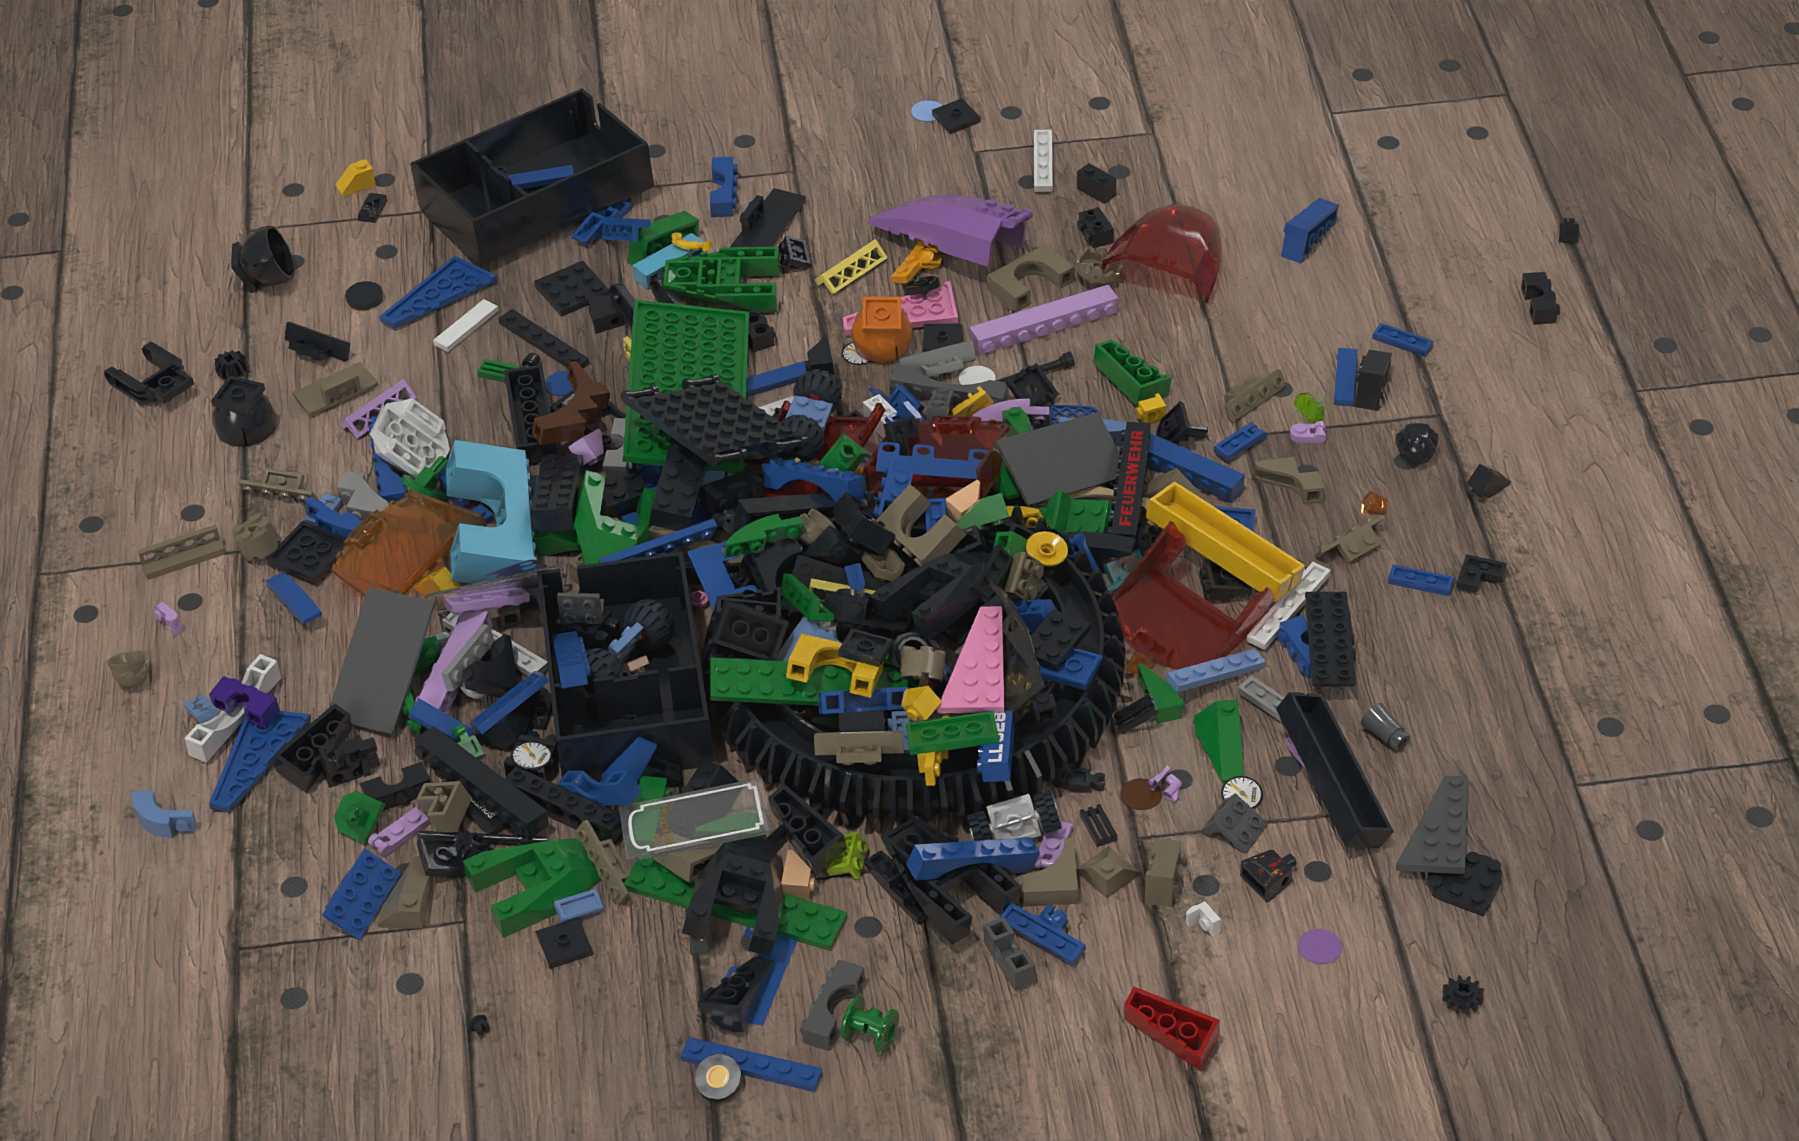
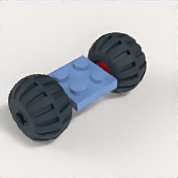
[781,369,842,463]
[583,599,675,700]

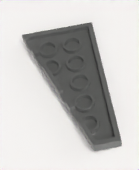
[1396,776,1467,874]

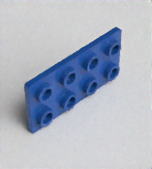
[322,849,401,940]

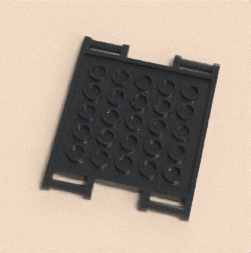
[621,374,809,467]

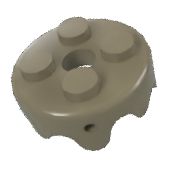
[1074,246,1123,284]

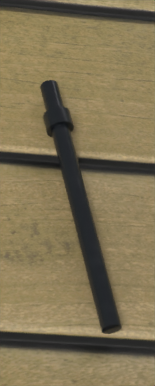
[417,831,549,845]

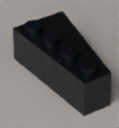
[273,703,352,793]

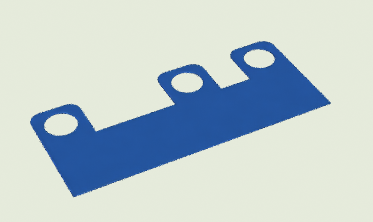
[876,442,990,480]
[687,542,757,610]
[726,926,797,1026]

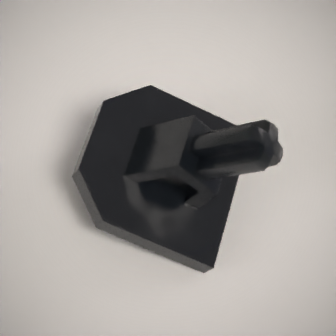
[1156,401,1208,444]

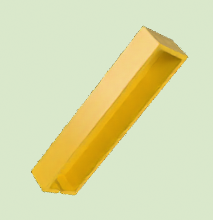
[1145,481,1305,602]

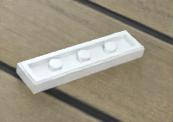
[433,299,499,352]

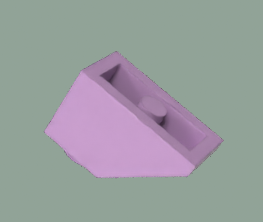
[568,429,604,466]

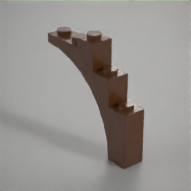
[532,361,610,445]

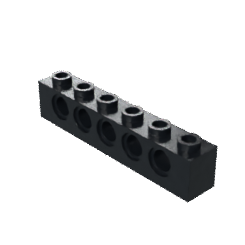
[505,766,626,845]

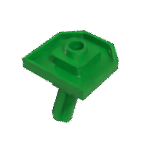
[401,456,448,502]
[334,791,385,844]

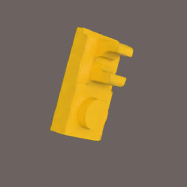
[951,386,994,422]

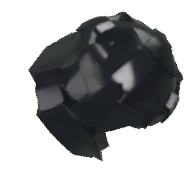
[1395,423,1439,465]
[887,632,932,672]

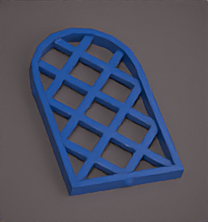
[1049,404,1101,426]

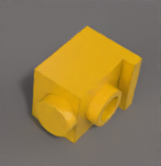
[1135,393,1166,424]

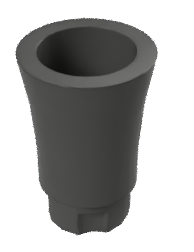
[1361,703,1410,751]

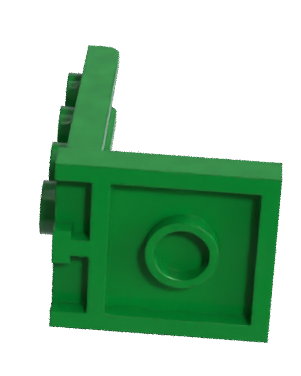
[402,635,440,737]

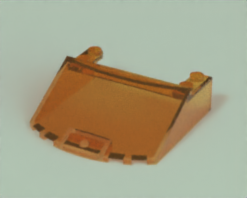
[331,491,487,597]

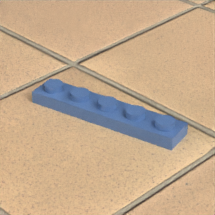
[1166,649,1266,692]

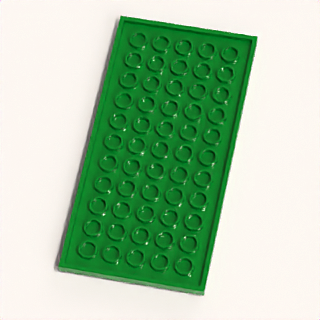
[622,300,749,473]

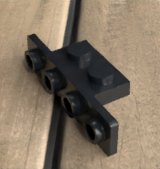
[284,322,351,361]

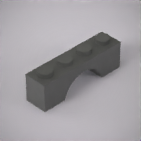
[800,960,865,1051]

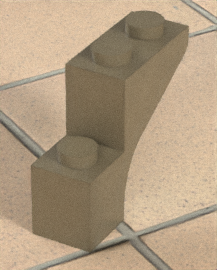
[1254,457,1324,504]

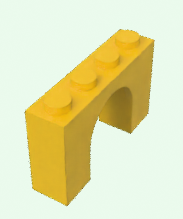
[786,633,884,698]

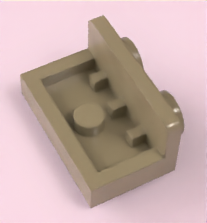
[861,547,905,581]

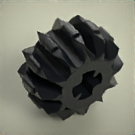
[214,349,247,380]

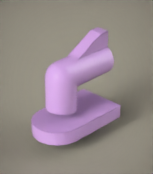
[1148,765,1182,802]

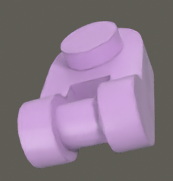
[1290,421,1326,443]
[153,602,183,635]

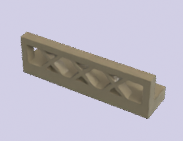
[137,524,226,580]

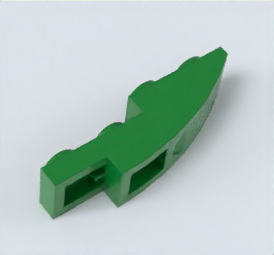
[723,514,803,558]

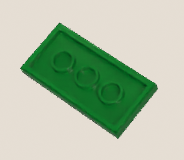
[905,711,999,755]

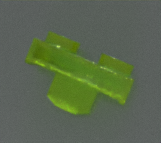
[1294,392,1325,424]

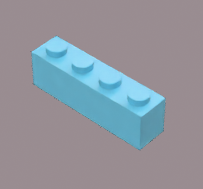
[633,233,705,290]

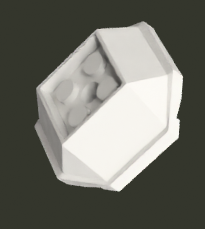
[370,398,450,478]

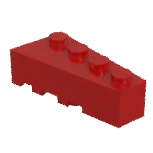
[1124,986,1220,1072]

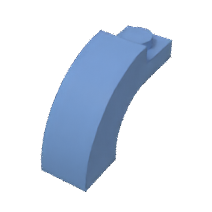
[132,791,197,838]

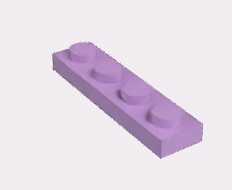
[444,587,529,614]

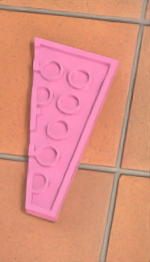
[843,281,958,336]
[937,606,1004,713]

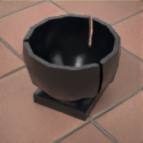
[231,226,295,293]
[211,376,276,447]

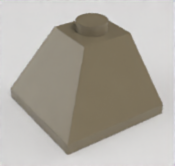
[1076,846,1139,898]

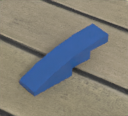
[571,201,632,245]
[266,572,322,624]

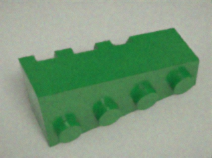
[627,211,699,266]
[1093,339,1172,406]

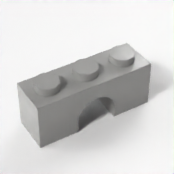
[603,418,635,477]

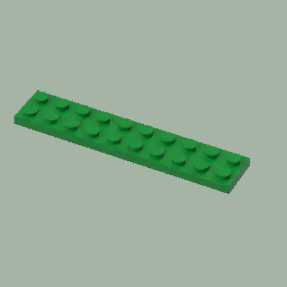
[710,658,920,710]
[624,854,847,951]

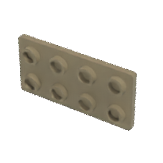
[293,362,378,416]

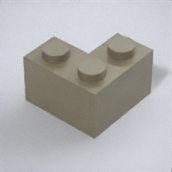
[1143,468,1203,499]
[416,781,472,833]

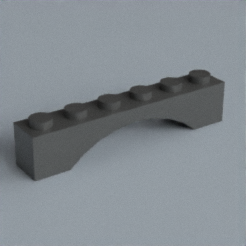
[890,364,1009,406]

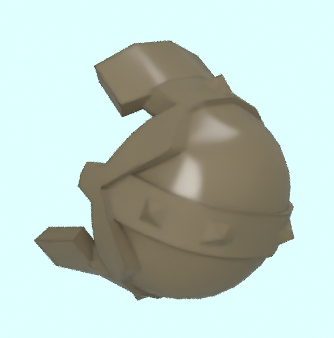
[796,508,836,547]
[106,650,150,687]

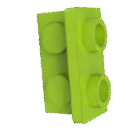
[826,832,868,879]

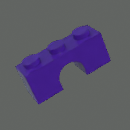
[209,676,280,729]

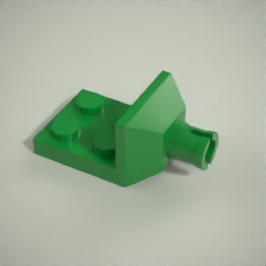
[818,433,869,472]
[1034,490,1112,533]

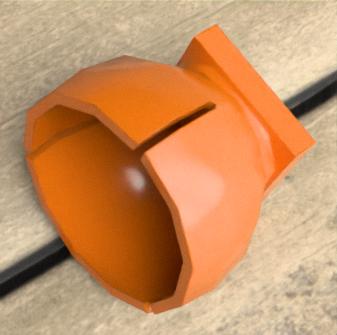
[851,297,913,363]

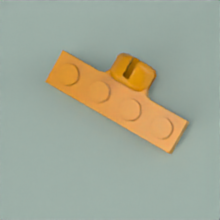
[891,240,942,283]

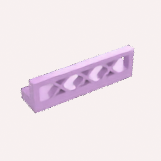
[339,379,417,439]

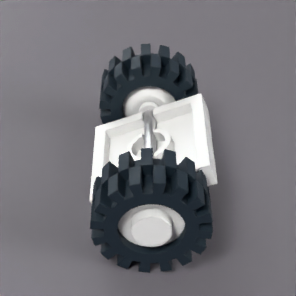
[967,790,1062,841]

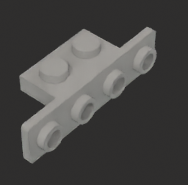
[899,340,976,378]

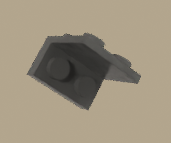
[557,593,605,624]
[1201,793,1267,853]

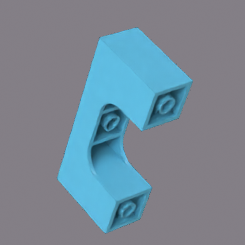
[446,440,536,589]

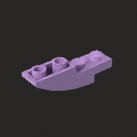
[970,399,1050,427]

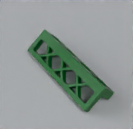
[781,574,834,621]

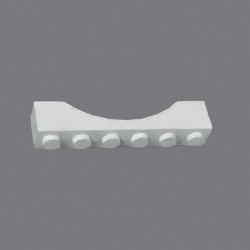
[184,654,281,763]

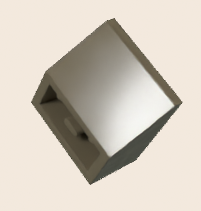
[1001,552,1044,601]

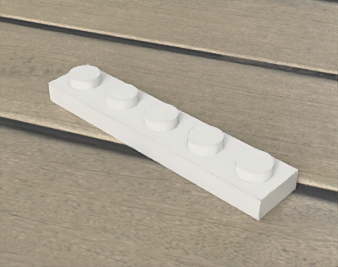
[1034,130,1053,192]

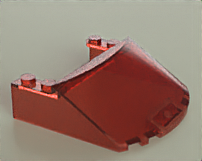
[863,415,1009,499]
[1112,521,1275,670]

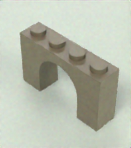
[987,244,1074,312]
[876,484,966,567]

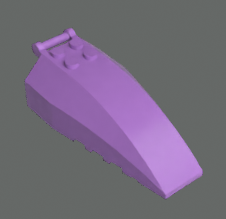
[868,195,1033,266]

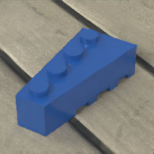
[1281,198,1339,264]

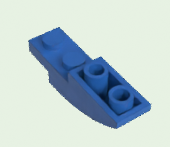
[305,497,378,546]

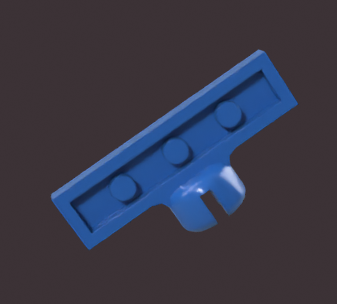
[999,903,1086,966]

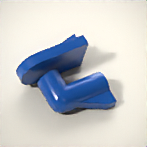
[845,563,865,592]

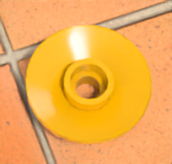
[1026,532,1068,567]

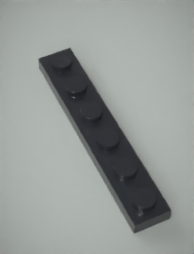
[498,309,590,368]

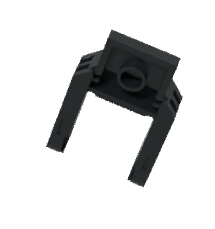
[609,277,684,327]
[104,341,194,404]

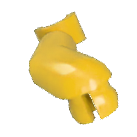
[672,233,713,251]

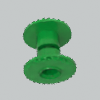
[840,996,900,1054]

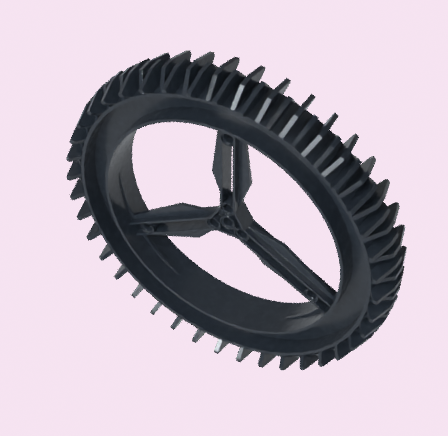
[703,487,1125,833]

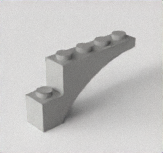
[337,471,426,535]

